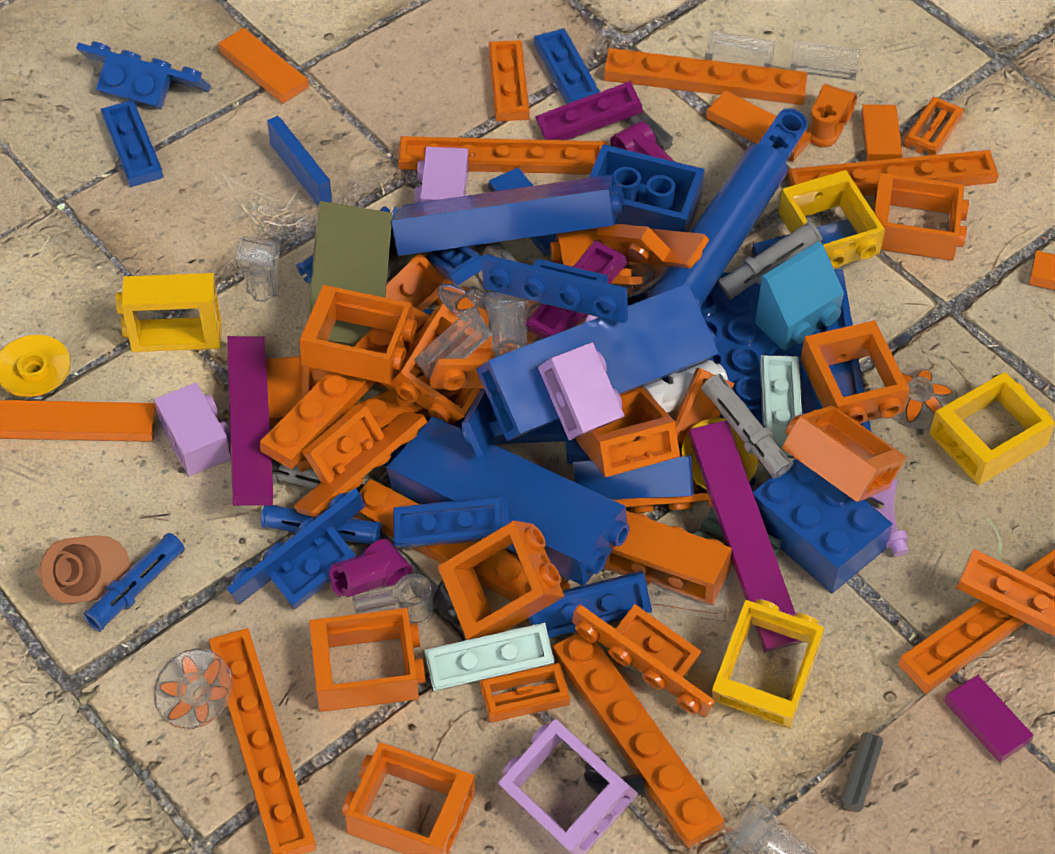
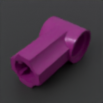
[610,121,675,162]
[329,539,413,598]

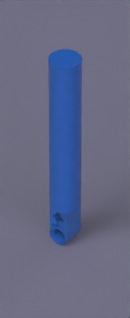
[646,108,808,306]

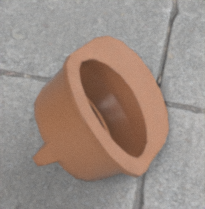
[36,535,130,603]

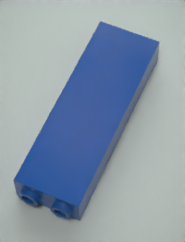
[391,174,624,256]
[476,283,719,442]
[386,416,629,586]

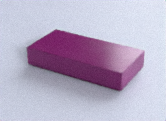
[944,674,1034,763]

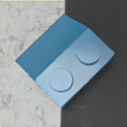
[755,241,844,351]

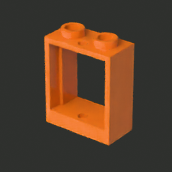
[873,172,969,261]
[300,285,417,384]
[390,301,502,425]
[800,320,910,424]
[576,387,680,477]
[782,405,907,502]
[437,521,565,640]
[309,608,425,712]
[342,741,475,854]

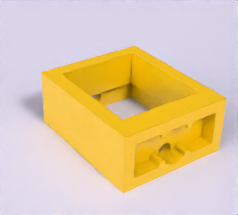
[778,170,885,269]
[116,273,222,352]
[929,372,1055,486]
[712,599,825,729]

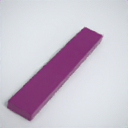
[227,336,273,506]
[688,420,802,653]

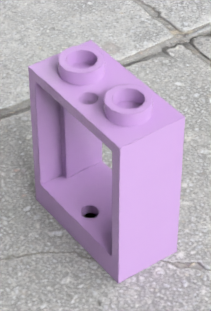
[498,718,638,854]

